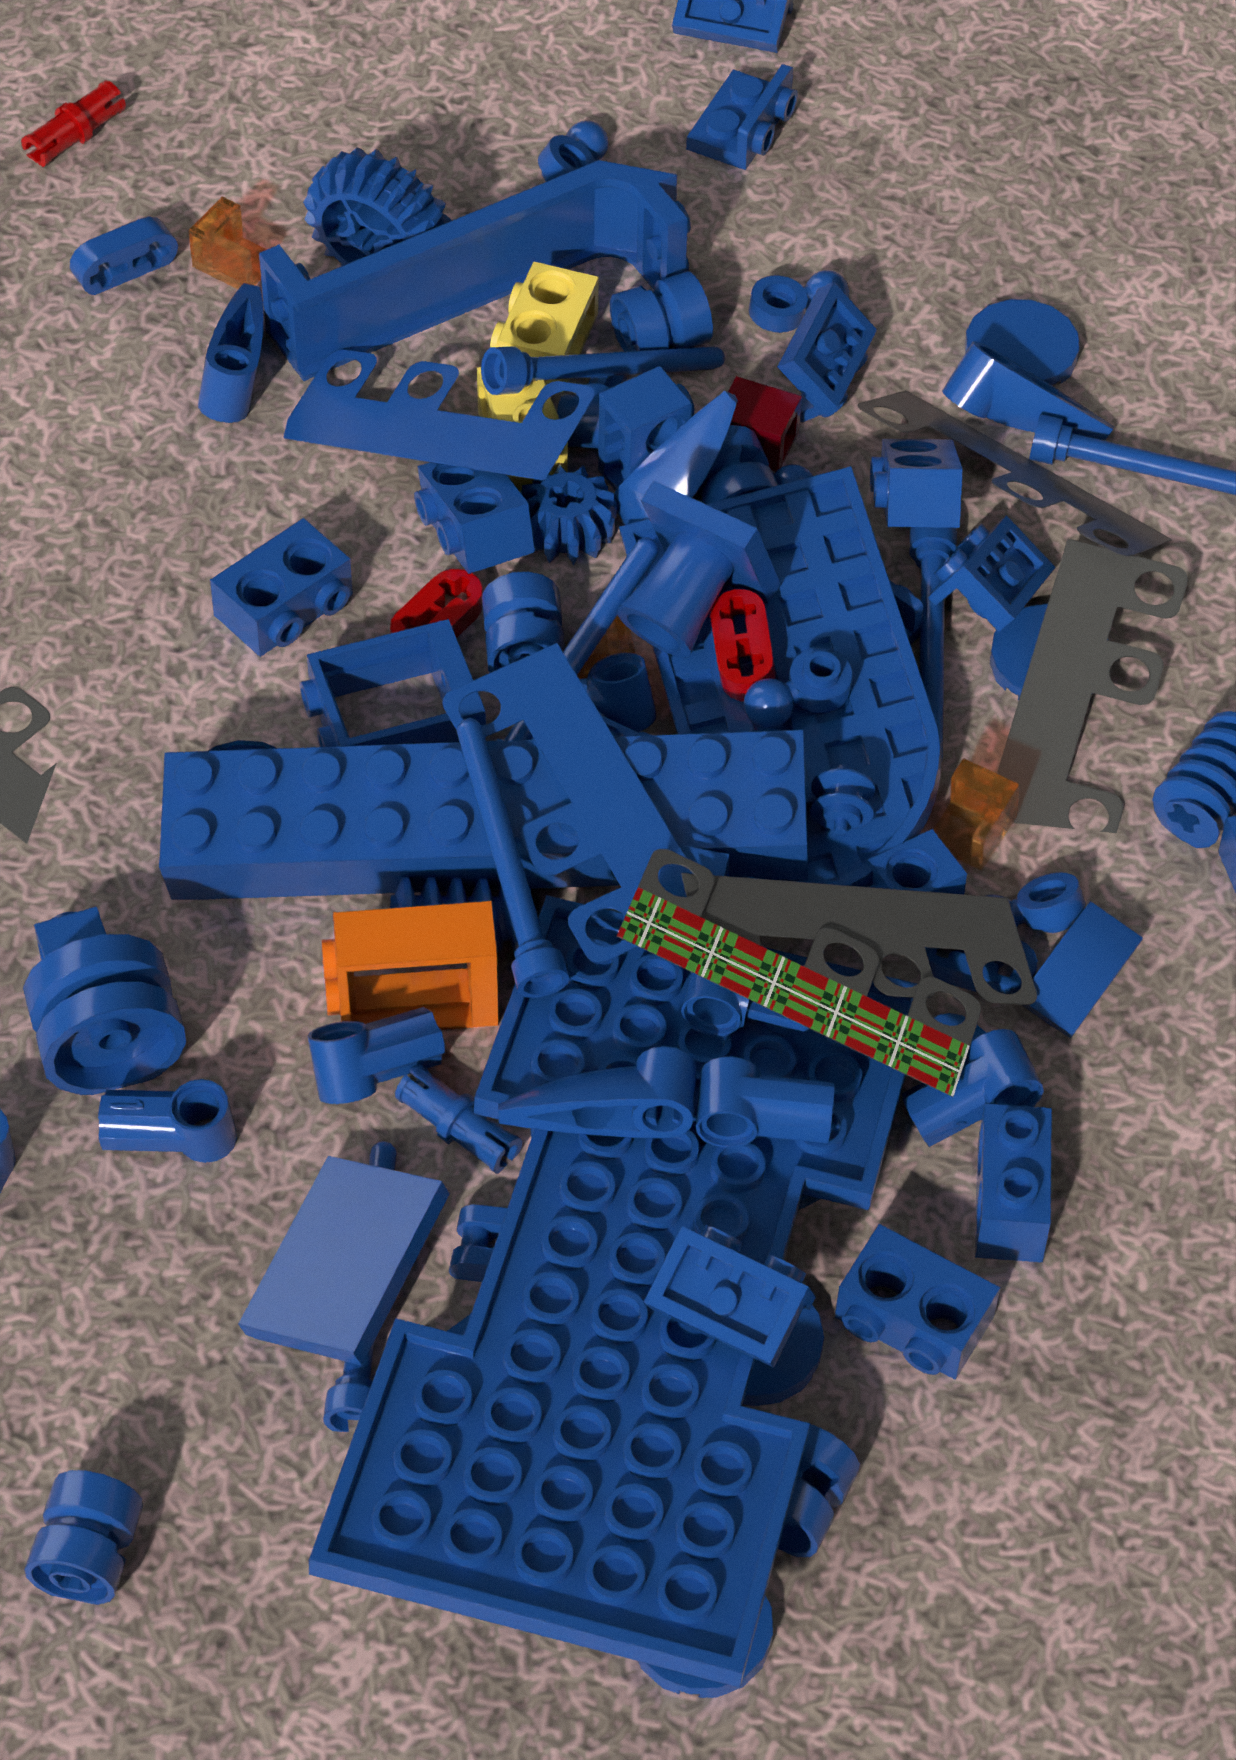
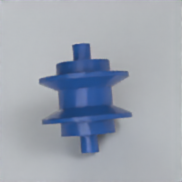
[810,764,875,835]

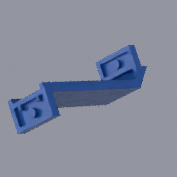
[259,160,691,381]

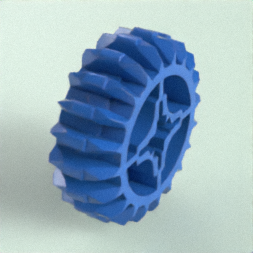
[303,147,452,266]

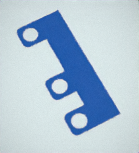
[283,349,595,481]
[442,643,693,963]

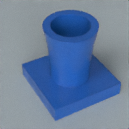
[617,480,781,658]

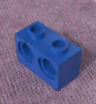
[598,366,695,491]
[870,439,963,528]
[414,462,535,574]
[210,518,353,657]
[975,1103,1052,1263]
[835,1224,1001,1380]

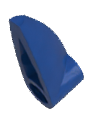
[198,283,264,423]
[942,341,1114,440]
[614,391,738,525]
[497,1046,697,1138]

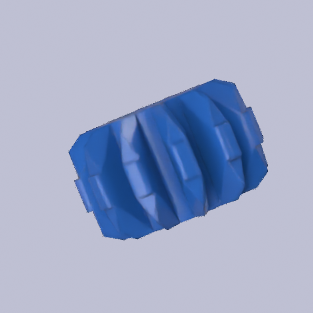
[521,463,617,566]

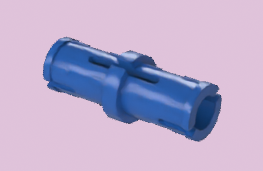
[395,1064,523,1174]

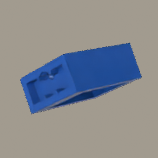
[300,619,486,747]

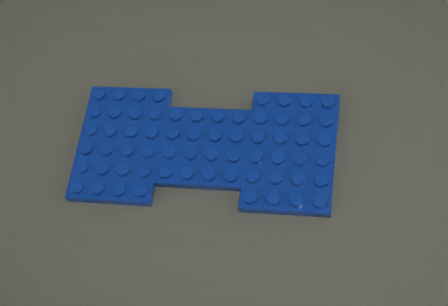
[309,895,917,1688]

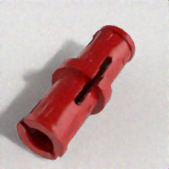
[21,80,126,167]

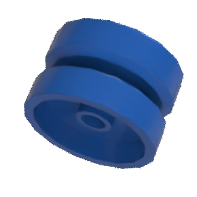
[23,934,187,1095]

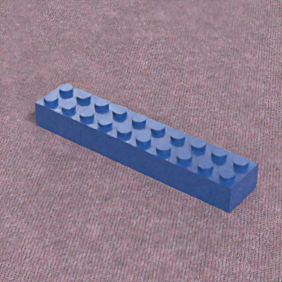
[159,730,808,900]

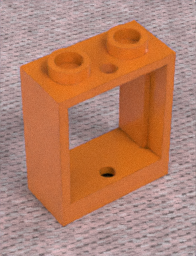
[322,901,498,1030]

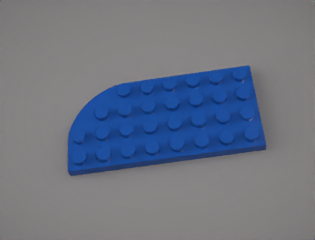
[619,466,942,887]

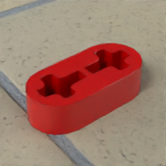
[390,569,483,638]
[710,589,776,702]

